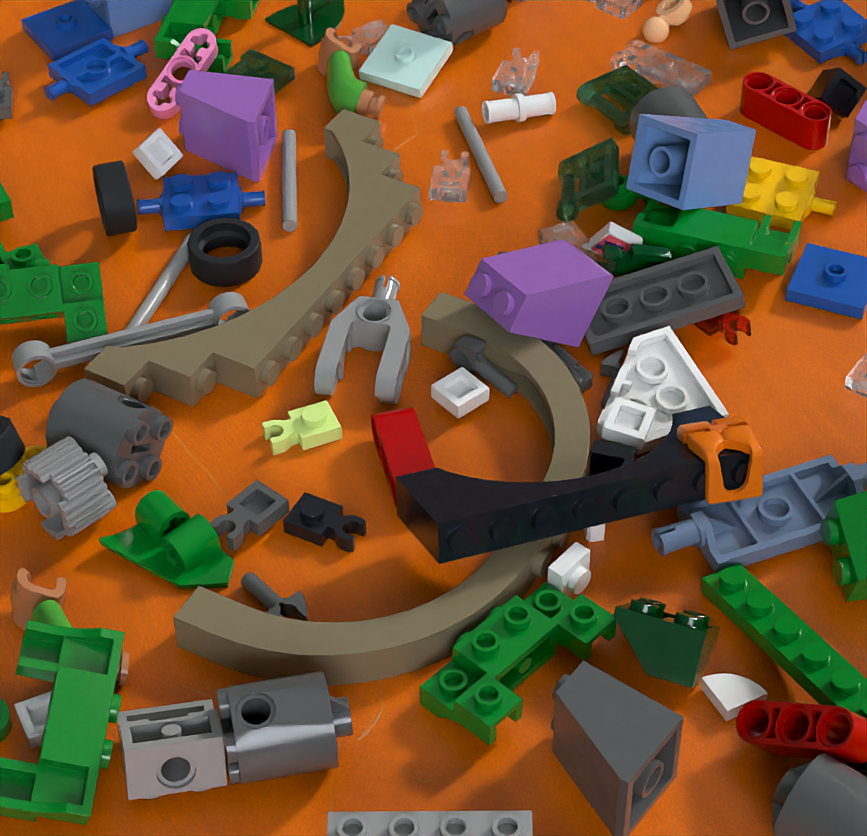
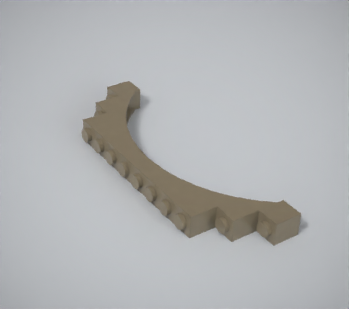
[84,109,423,407]

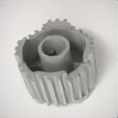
[15,436,117,540]

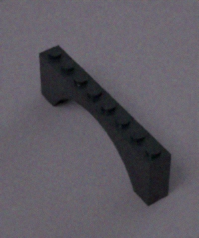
[396,406,762,564]

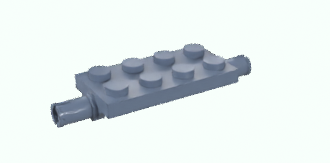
[651,455,867,572]

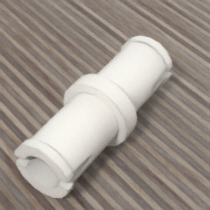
[482,92,556,124]

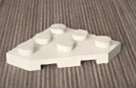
[596,326,729,455]

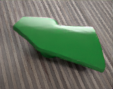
[99,490,235,588]

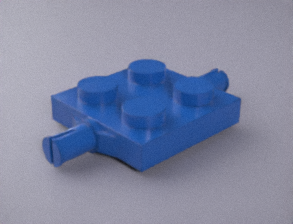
[784,0,867,66]
[44,37,149,106]
[137,171,266,231]

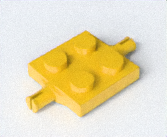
[726,156,837,230]

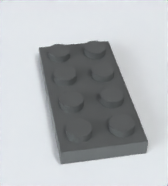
[584,246,745,355]

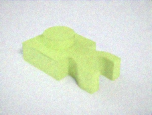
[262,400,342,455]

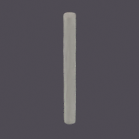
[454,106,508,203]
[282,129,297,232]
[125,234,190,330]

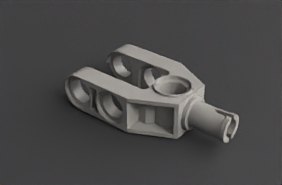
[314,275,411,404]

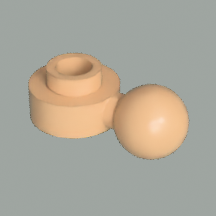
[642,0,692,43]

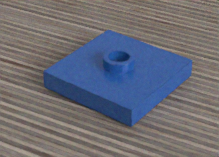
[21,0,114,61]
[785,243,867,319]

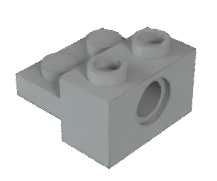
[117,699,227,800]

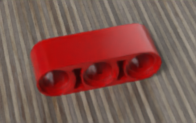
[739,72,832,150]
[371,407,435,510]
[736,700,867,764]

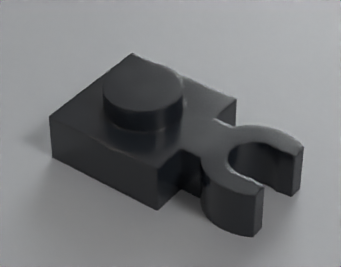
[283,492,366,552]

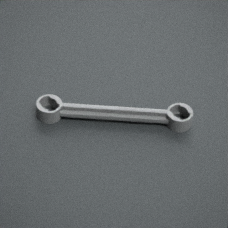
[11,292,250,387]

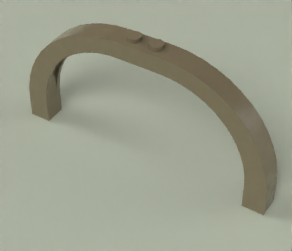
[173,292,590,685]

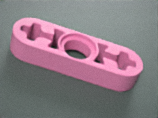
[147,28,218,119]

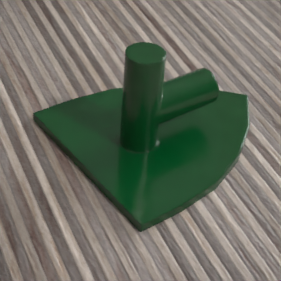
[265,0,345,47]

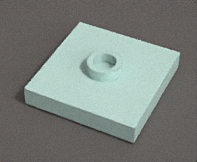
[359,24,453,98]

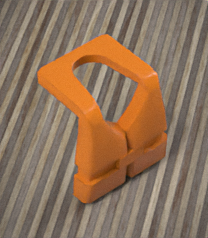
[677,416,763,504]

